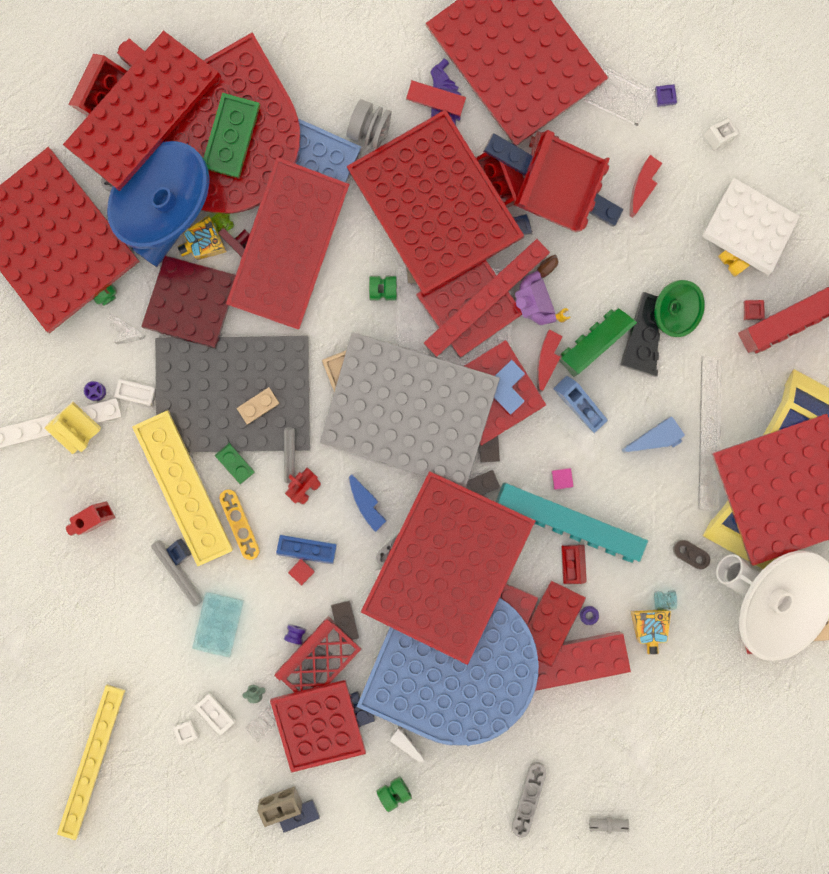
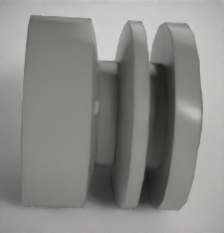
[346,99,392,149]

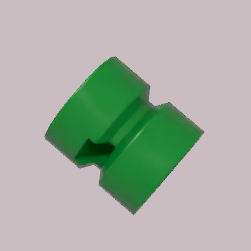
[369,276,397,301]
[376,776,412,812]

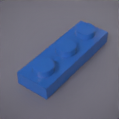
[276,535,337,564]

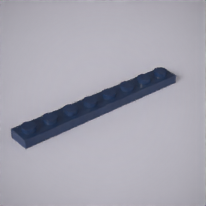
[483,133,624,227]

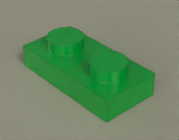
[215,443,255,484]

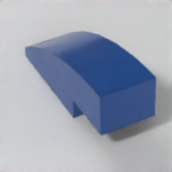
[349,474,387,532]

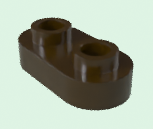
[673,540,710,569]

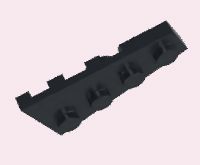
[620,292,660,377]

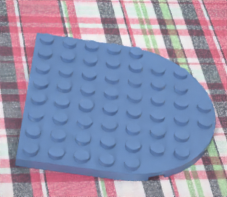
[357,598,539,746]

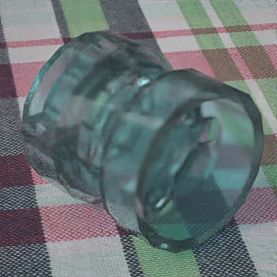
[654,590,677,610]

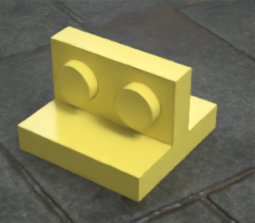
[44,402,101,454]

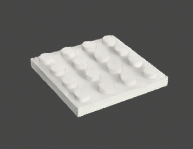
[702,178,799,275]

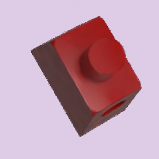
[66,501,116,536]

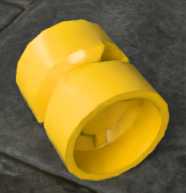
[718,250,750,277]

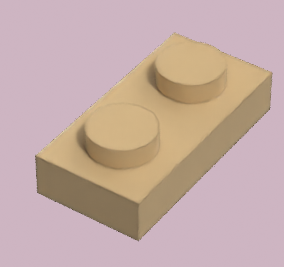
[237,387,280,425]

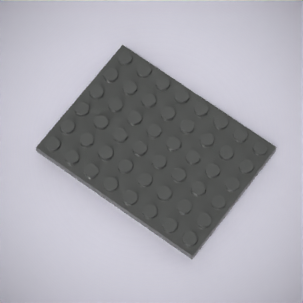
[155,336,310,452]

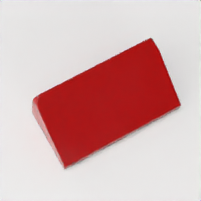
[561,545,587,584]

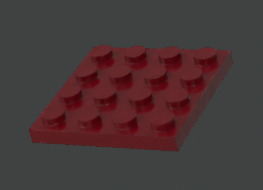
[141,256,236,349]

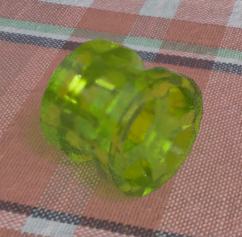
[211,213,235,233]

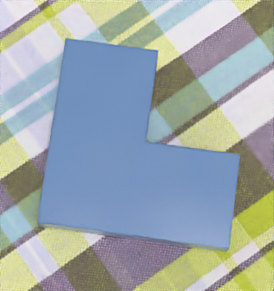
[494,360,525,415]

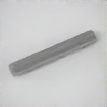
[151,540,203,607]

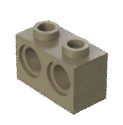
[257,786,302,827]

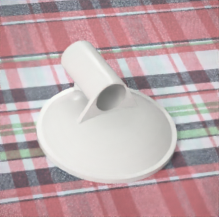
[716,550,829,661]

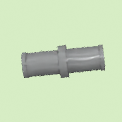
[589,817,629,834]

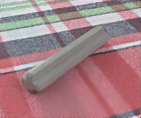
[284,428,295,483]

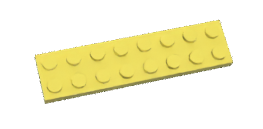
[132,410,233,567]

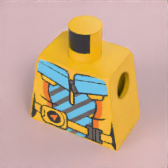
[177,216,227,260]
[630,609,671,654]

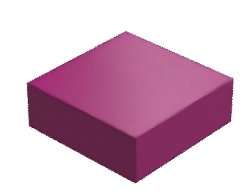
[551,468,574,490]

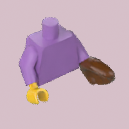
[515,255,571,325]

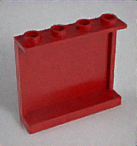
[514,130,610,233]

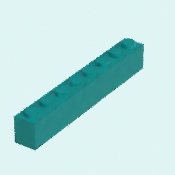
[496,483,648,563]

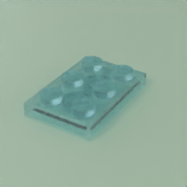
[192,592,244,658]

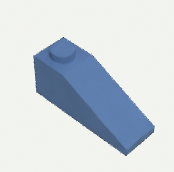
[553,376,608,433]
[621,416,685,453]

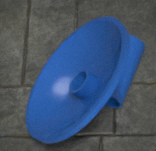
[107,141,209,267]

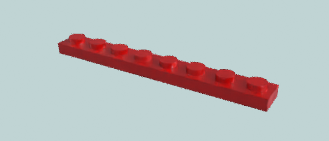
[423,239,550,358]

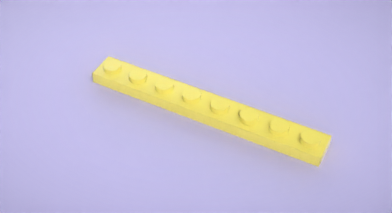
[57,684,126,840]

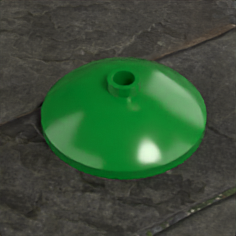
[654,280,705,337]

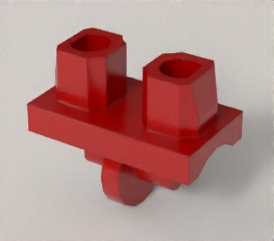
[285,467,321,505]

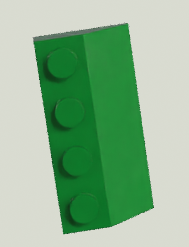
[559,308,637,377]

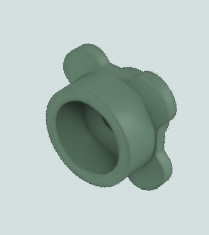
[242,685,265,703]

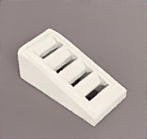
[390,726,424,763]

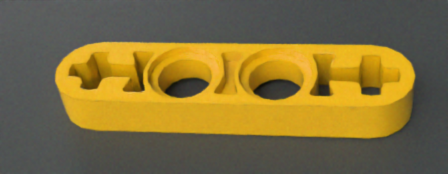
[219,489,260,560]

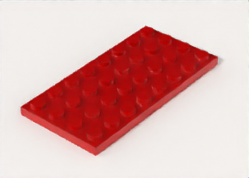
[63,30,221,191]
[226,157,350,330]

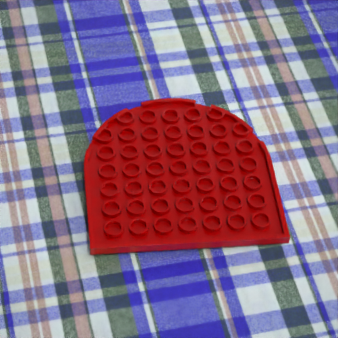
[163,32,301,214]

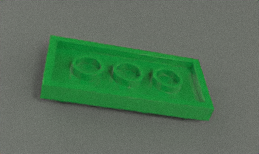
[203,93,260,179]

